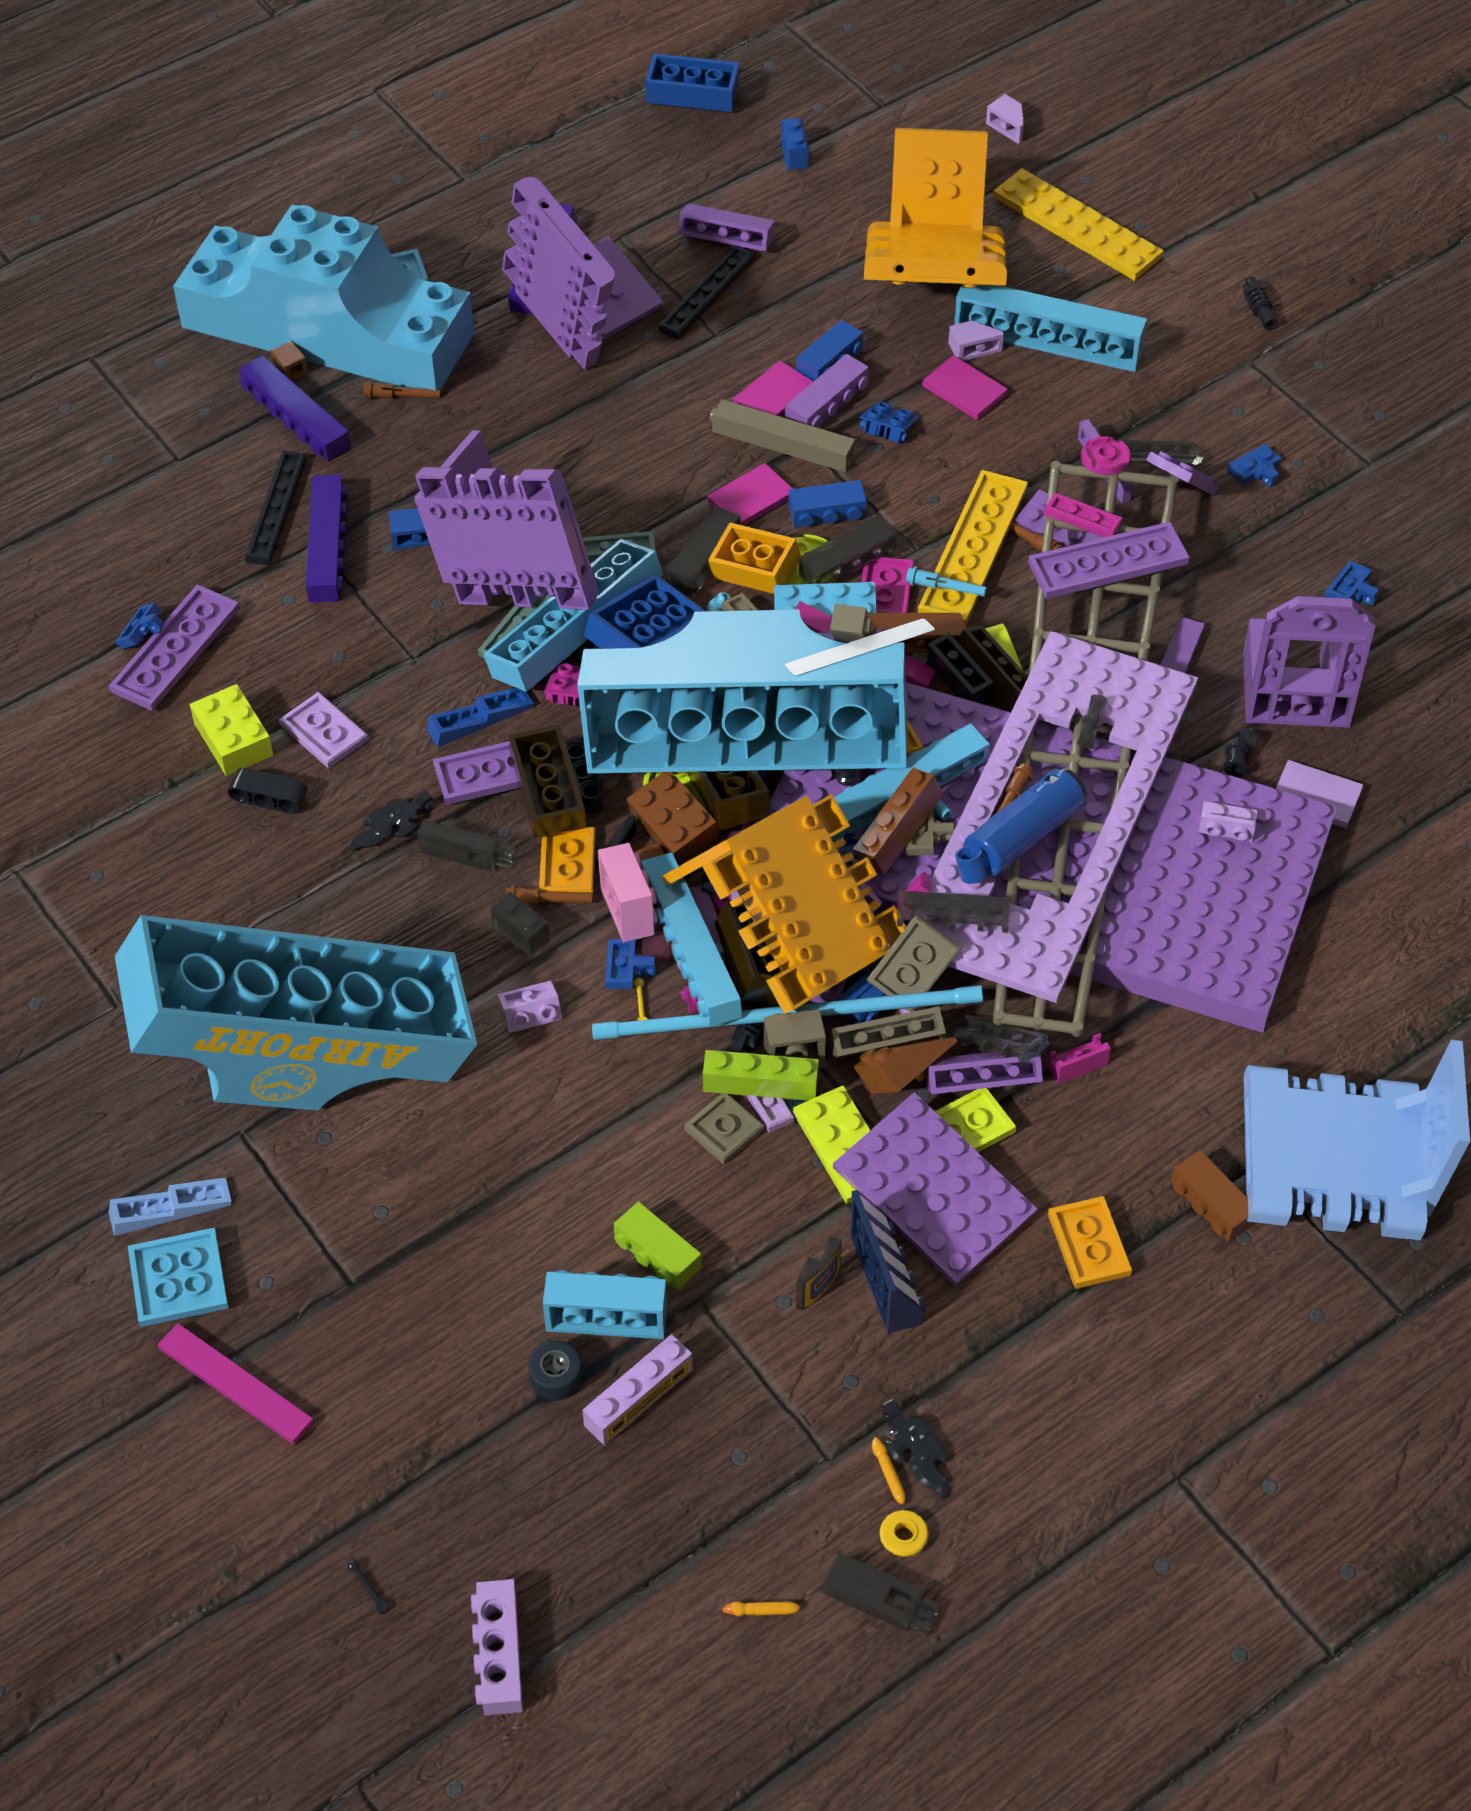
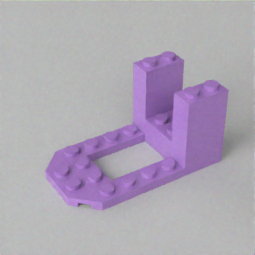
[1243,596,1375,728]

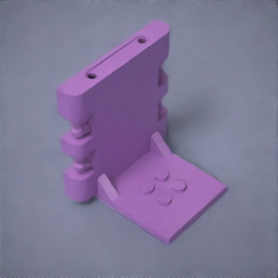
[502,177,664,370]
[414,430,598,610]

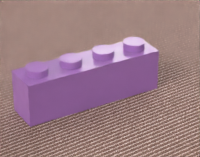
[678,203,775,252]
[785,354,869,428]
[925,1047,1043,1094]

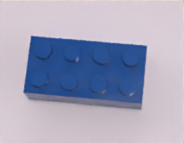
[645,53,739,112]

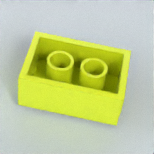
[190,684,274,776]

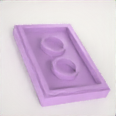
[278,692,369,769]
[1276,760,1363,829]

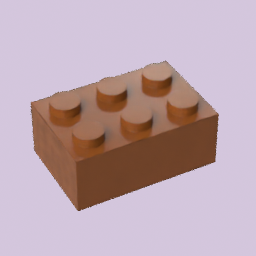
[626,772,720,866]

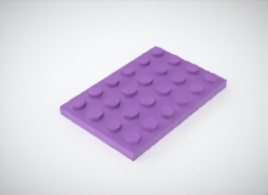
[832,1092,1037,1287]

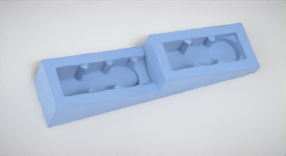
[109,1178,232,1236]

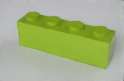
[703,1050,818,1101]

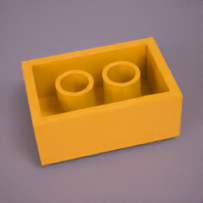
[708,523,802,594]

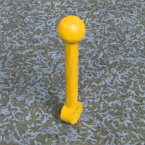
[634,978,648,1021]

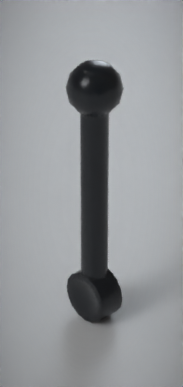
[347,1560,389,1614]

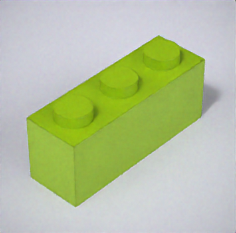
[614,1201,702,1290]

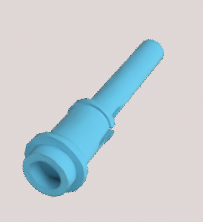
[906,566,987,597]

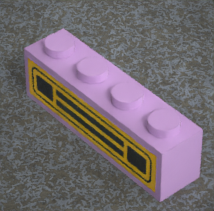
[582,1334,693,1446]

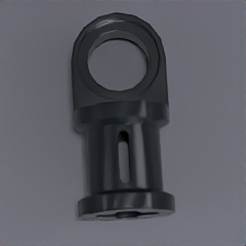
[1223,728,1253,777]

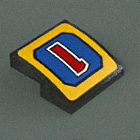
[796,1237,842,1311]

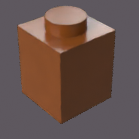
[271,341,308,382]

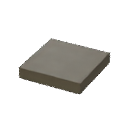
[684,1093,764,1165]

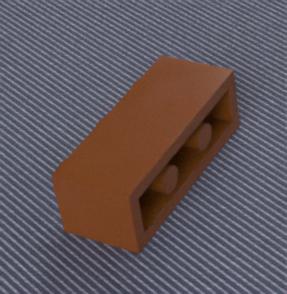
[1171,1150,1255,1242]

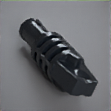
[1243,276,1278,330]
[731,1002,769,1053]

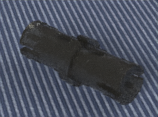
[1077,694,1108,749]

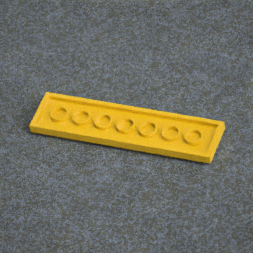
[993,168,1164,281]
[918,470,1028,625]

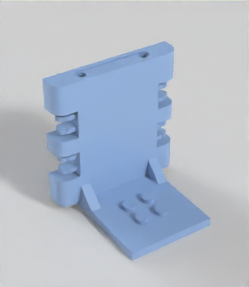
[1244,1040,1470,1240]

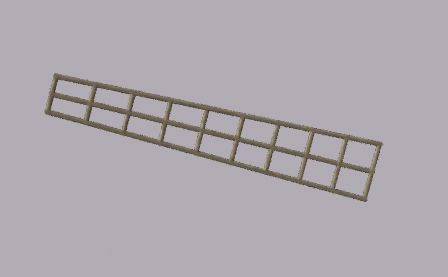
[993,461,1179,1037]

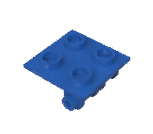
[860,402,920,443]

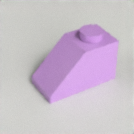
[986,94,1023,144]
[948,321,1004,361]

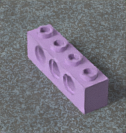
[471,1579,523,1716]

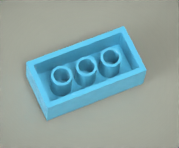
[774,582,876,617]
[543,1270,667,1339]

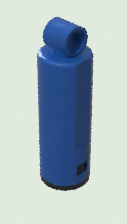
[955,767,1088,884]

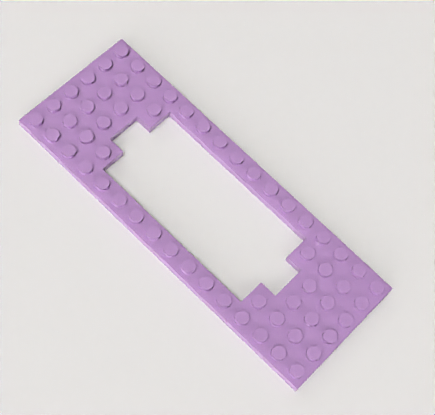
[911,631,1198,1003]

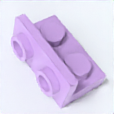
[1199,801,1257,842]
[498,980,562,1033]

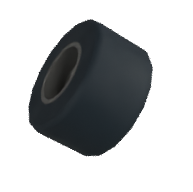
[528,1340,583,1401]

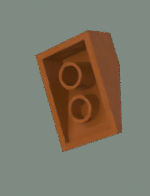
[854,1037,958,1094]

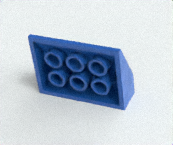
[584,574,706,649]

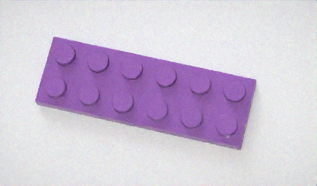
[1028,522,1189,599]
[109,584,240,711]

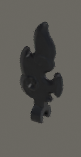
[350,791,435,851]
[881,1398,948,1499]

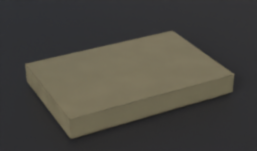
[867,913,961,1012]

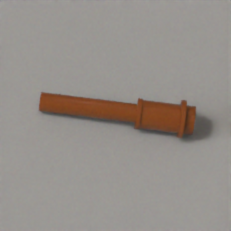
[363,380,440,399]
[1009,521,1063,551]
[997,764,1034,813]
[506,885,593,906]

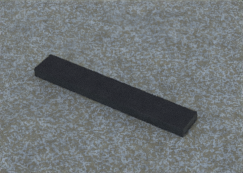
[659,245,755,340]
[245,450,306,566]

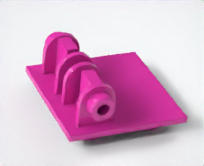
[544,663,581,707]

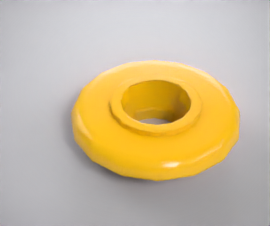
[879,1510,929,1557]

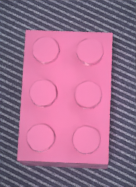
[598,843,657,942]

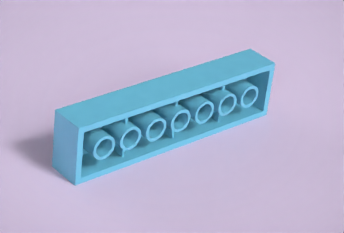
[955,284,1147,372]
[483,539,663,692]

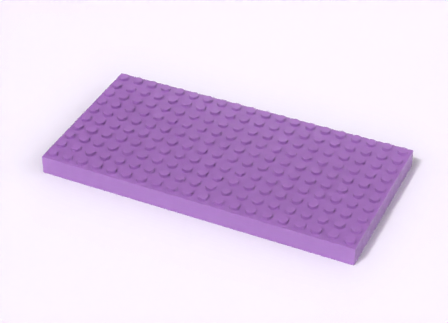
[762,683,1337,1033]

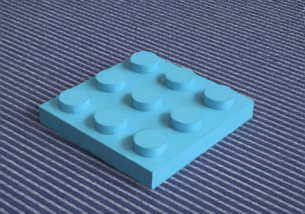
[128,1228,229,1327]

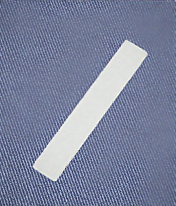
[785,619,935,676]

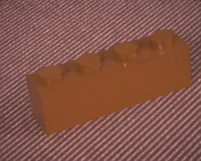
[869,613,967,653]
[853,767,943,876]

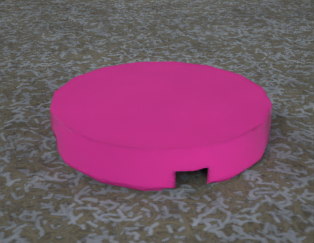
[1081,436,1131,475]

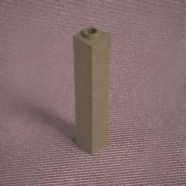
[710,399,855,472]

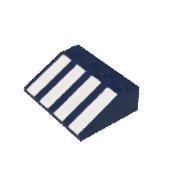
[850,1190,926,1334]

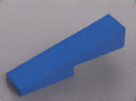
[427,688,534,747]

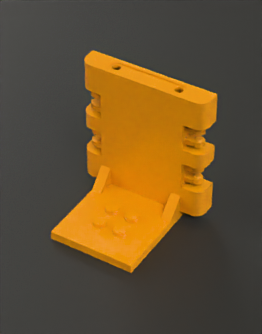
[864,128,1007,287]
[661,794,906,1014]

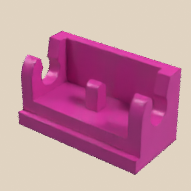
[1045,1033,1111,1084]

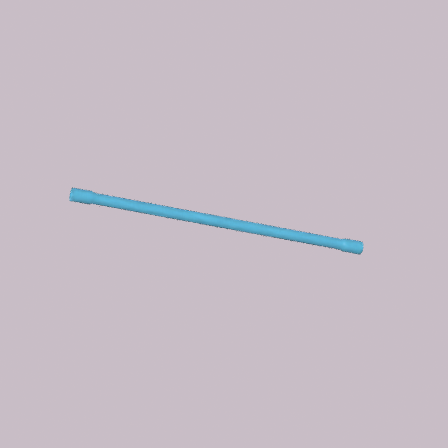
[592,985,983,1040]

